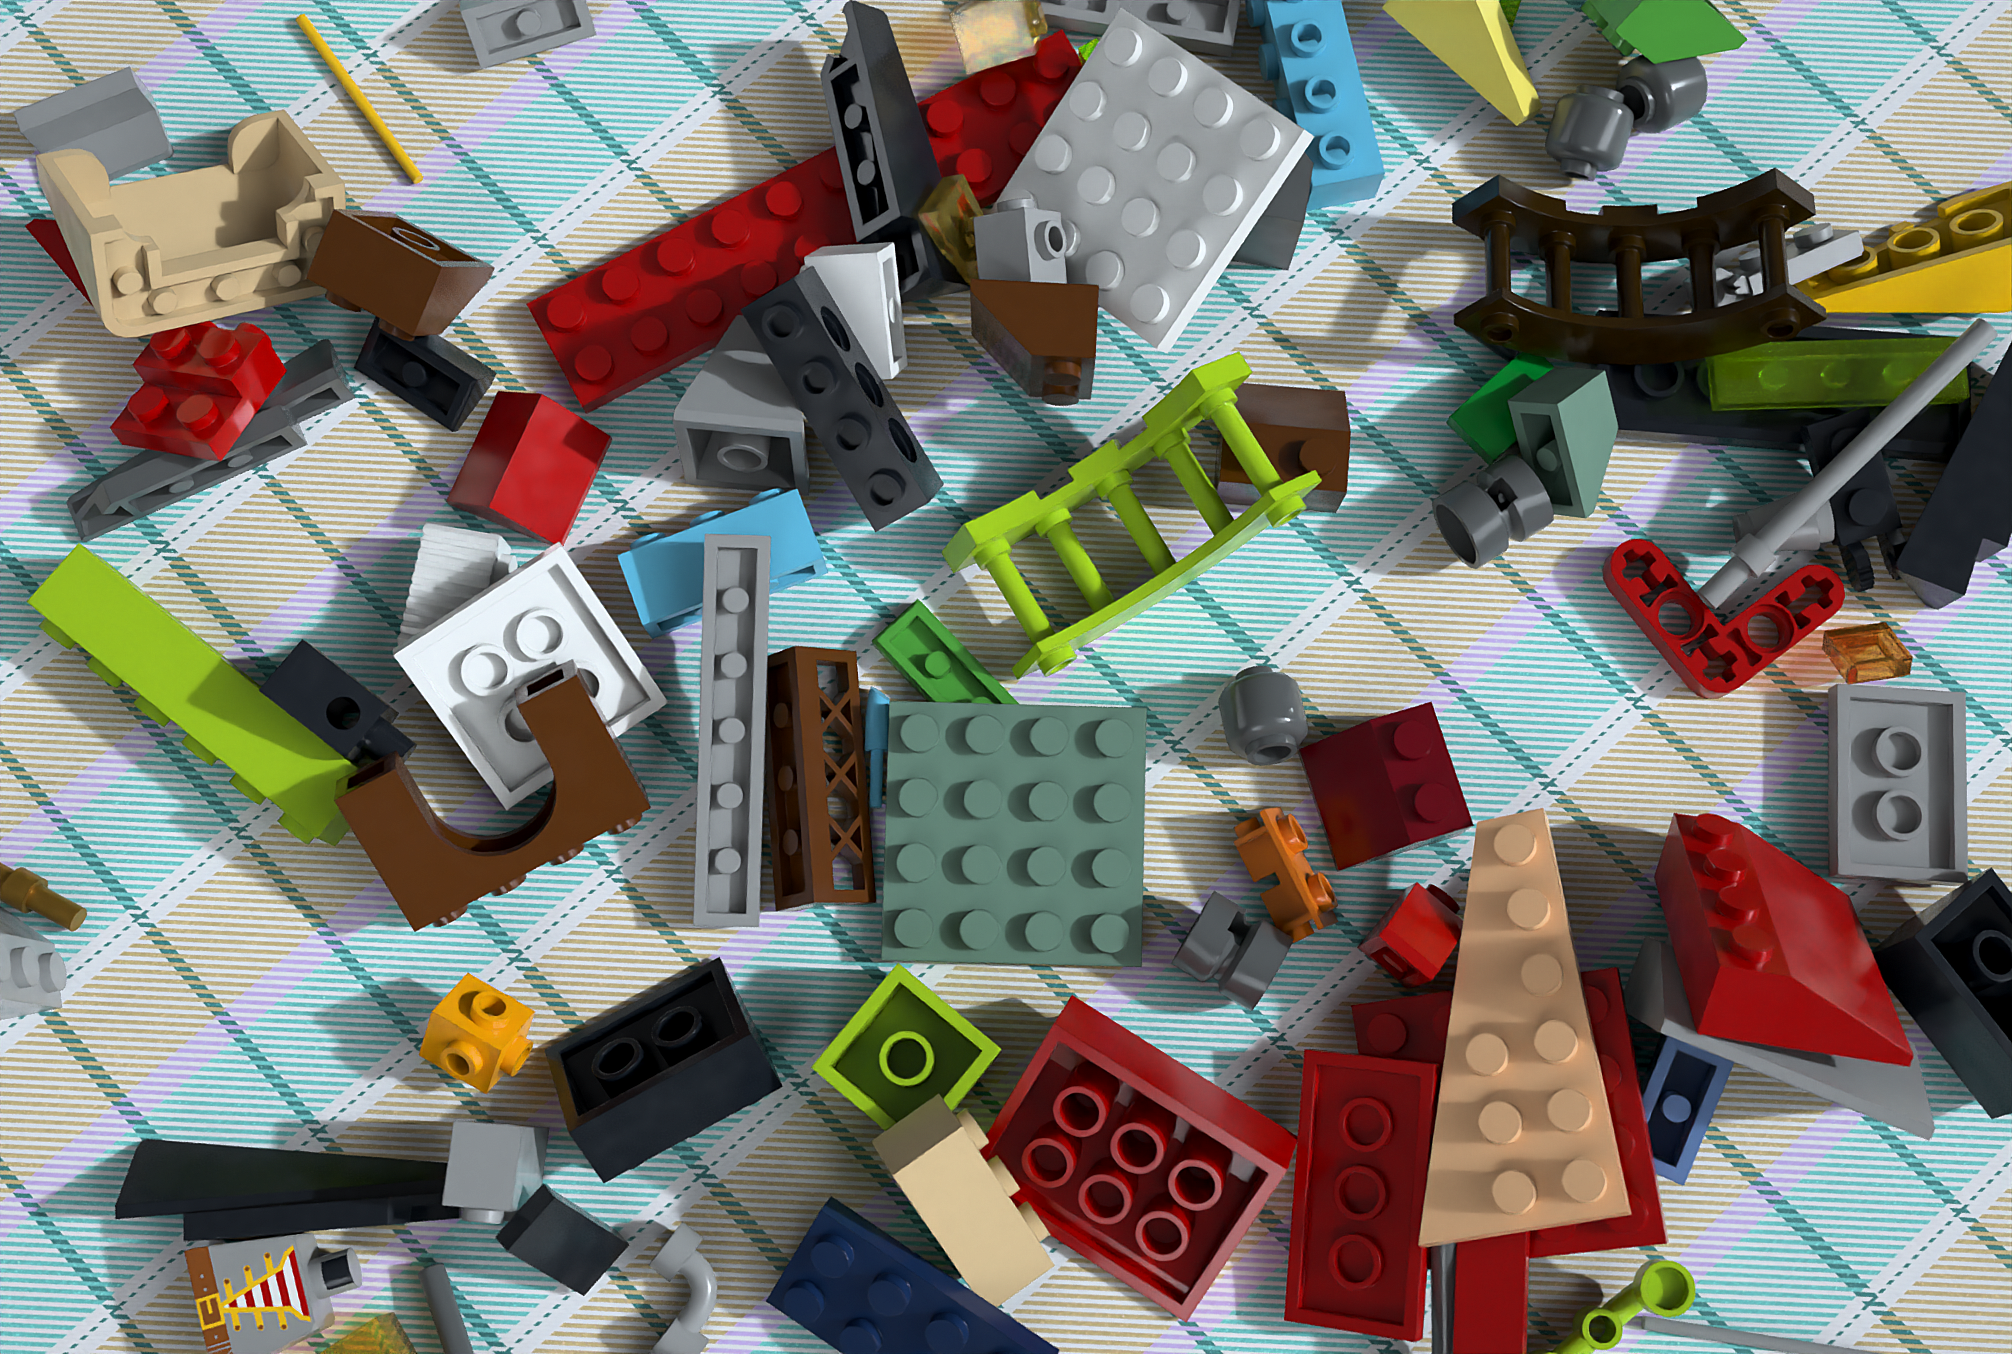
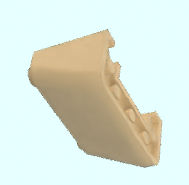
[35,109,346,338]

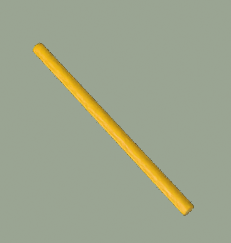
[296,14,424,184]

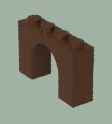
[334,659,651,932]

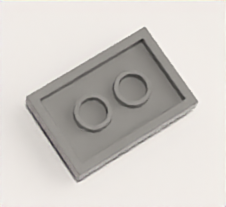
[1828,684,1968,886]

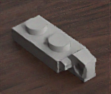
[1683,223,1864,312]

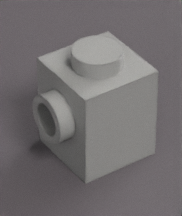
[973,199,1067,283]

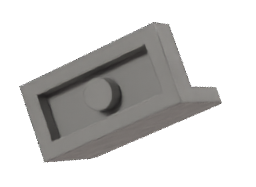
[459,0,597,69]
[13,66,174,181]

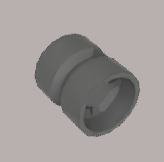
[1432,454,1554,569]
[1171,891,1294,1012]

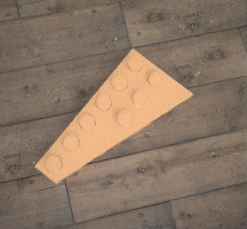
[1418,808,1631,1248]

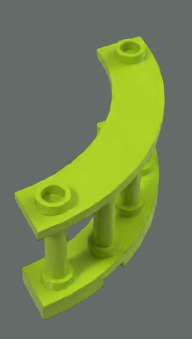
[941,351,1322,680]

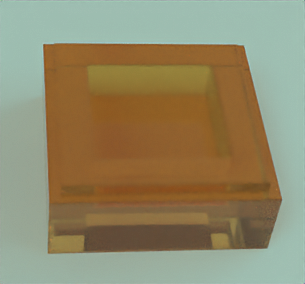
[1822,622,1913,684]

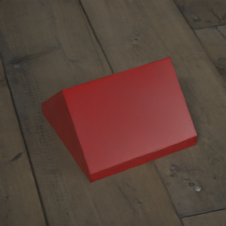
[446,391,613,546]

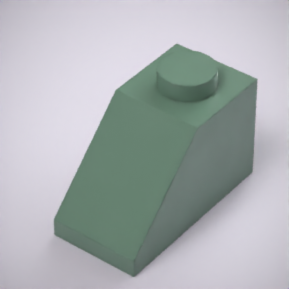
[1508,367,1619,519]

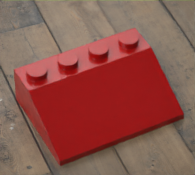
[1654,813,1914,1067]
[979,995,1298,1322]

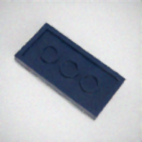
[766,1196,1060,1354]

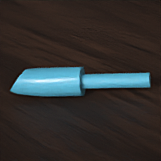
[865,686,890,808]

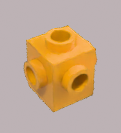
[419,973,535,1094]

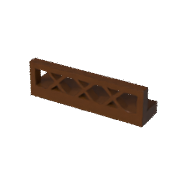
[765,646,877,912]

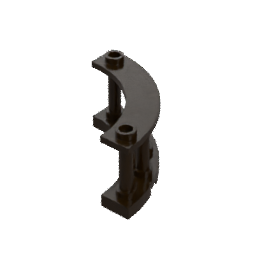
[1452,168,1827,365]

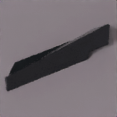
[820,0,976,303]
[115,1139,462,1242]

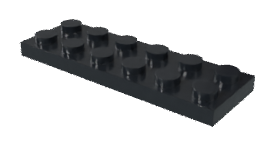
[1591,310,1971,463]

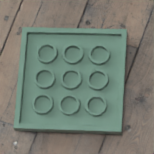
[881,701,1147,967]

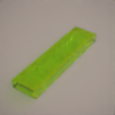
[1707,337,1970,411]

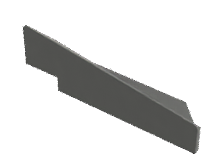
[66,339,356,543]

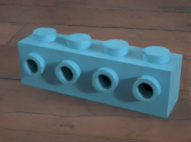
[1245,0,1385,211]

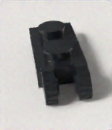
[1799,406,1907,593]

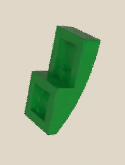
[1446,352,1554,466]

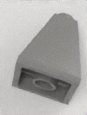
[673,315,810,496]

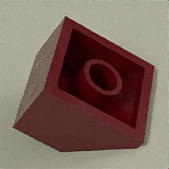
[1298,701,1474,872]

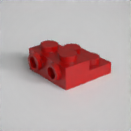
[110,321,287,462]

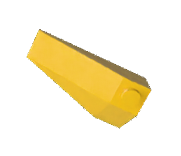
[1792,181,2012,313]

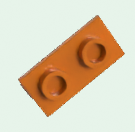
[1233,807,1338,944]

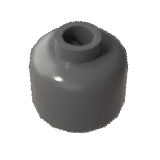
[1615,54,1708,134]
[1545,85,1634,181]
[1218,666,1309,766]

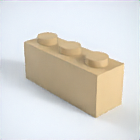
[871,1094,1055,1307]

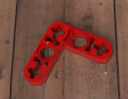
[1602,539,1845,699]

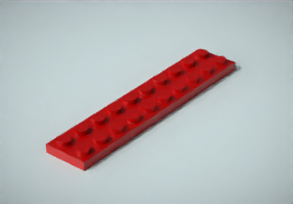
[526,29,1083,414]

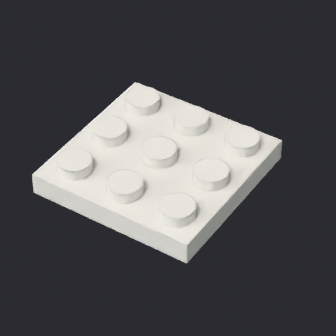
[393,542,669,810]

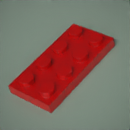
[1284,1049,1442,1343]

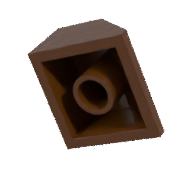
[306,209,495,341]
[970,279,1099,406]
[1214,383,1351,513]

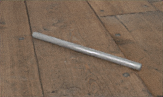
[1641,1316,1883,1354]

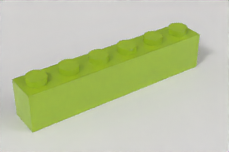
[26,543,362,846]

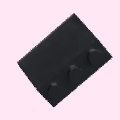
[1872,867,2012,1119]
[545,957,783,1183]

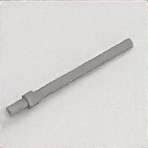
[1696,318,1998,610]

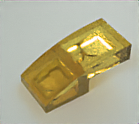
[918,174,984,285]

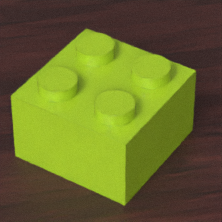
[811,963,1002,1131]

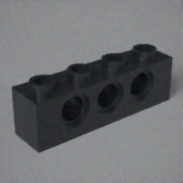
[740,266,944,532]

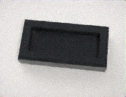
[495,1184,629,1296]

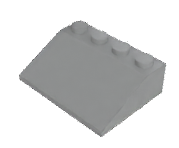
[1623,933,1935,1141]

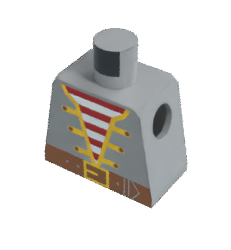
[184,1233,362,1354]

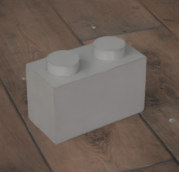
[442,1120,549,1224]

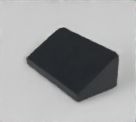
[354,316,497,432]

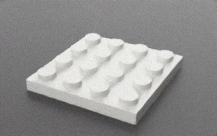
[988,7,1314,354]

